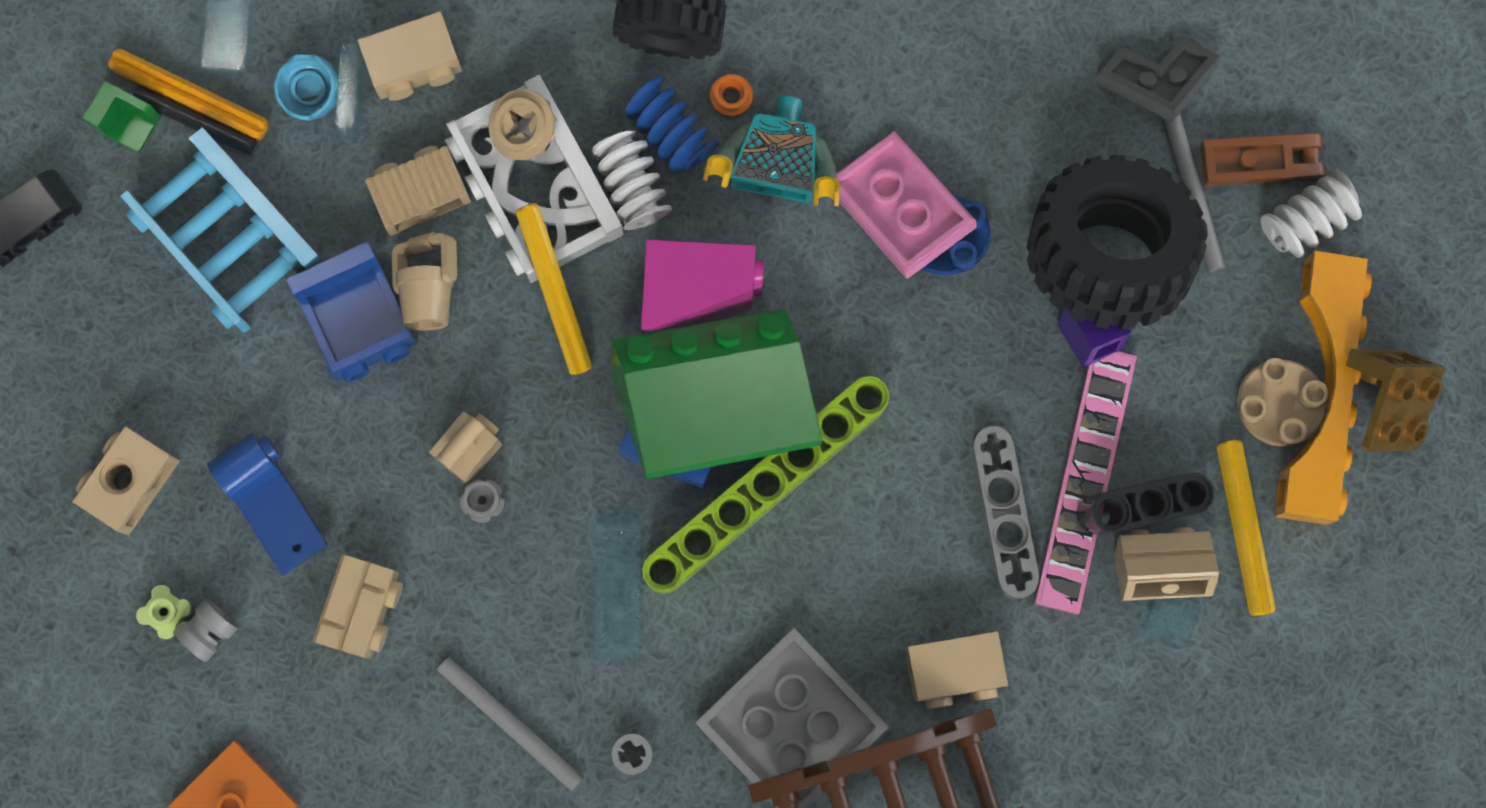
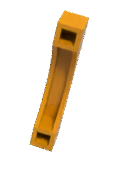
[1274,251,1372,525]

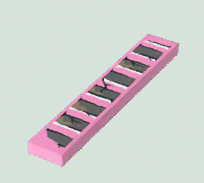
[1034,351,1137,615]

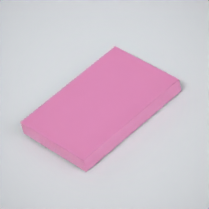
[836,131,977,279]

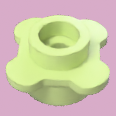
[136,585,192,639]

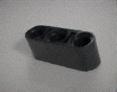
[0,170,82,268]
[1077,473,1214,534]

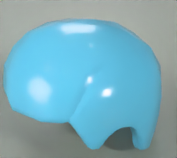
[273,54,341,120]

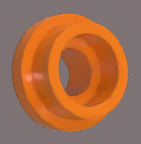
[710,74,753,118]

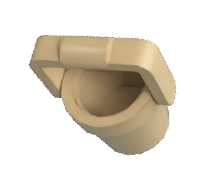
[392,232,457,331]

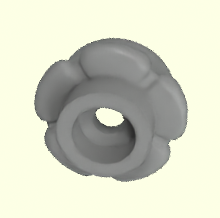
[460,479,505,523]

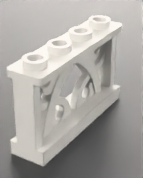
[445,74,624,283]

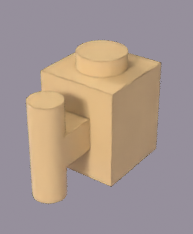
[428,411,502,485]

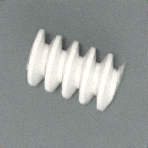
[592,131,672,231]
[1260,169,1362,258]

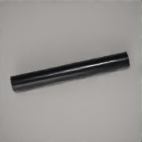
[133,86,258,155]

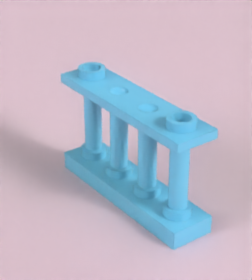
[120,127,323,333]

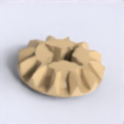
[488,89,558,161]

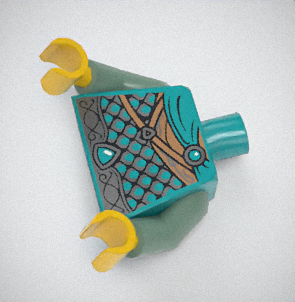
[703,96,840,206]

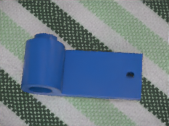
[207,432,328,576]

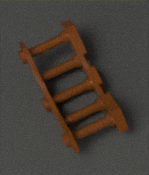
[748,708,1023,808]

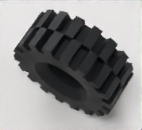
[612,0,727,59]

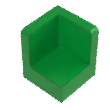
[82,81,161,152]

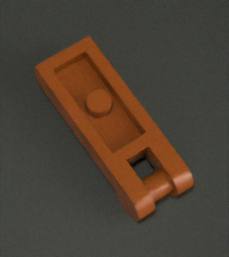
[1200,133,1326,187]

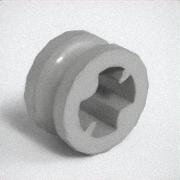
[611,733,653,775]

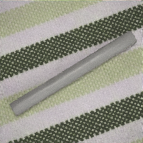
[1163,113,1226,272]
[437,657,584,791]

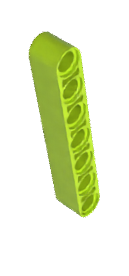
[642,376,890,594]

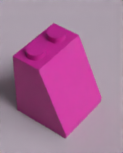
[641,240,764,334]

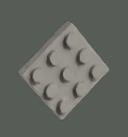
[695,628,889,808]

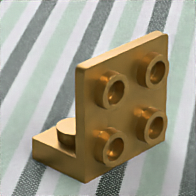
[1345,349,1446,452]

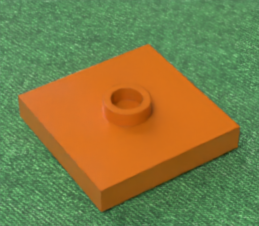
[167,741,300,808]

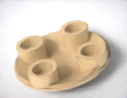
[1237,358,1328,447]

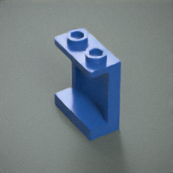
[286,241,417,383]

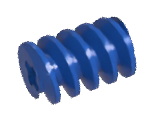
[625,76,719,173]

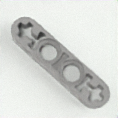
[972,426,1039,599]

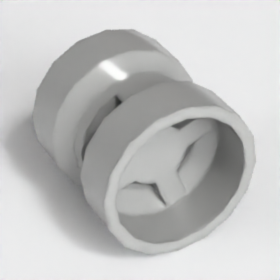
[173,598,239,662]

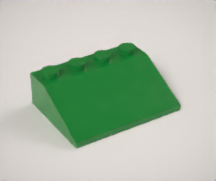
[610,309,822,479]

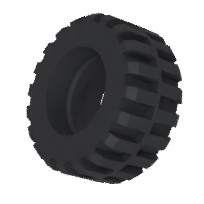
[1026,155,1208,330]

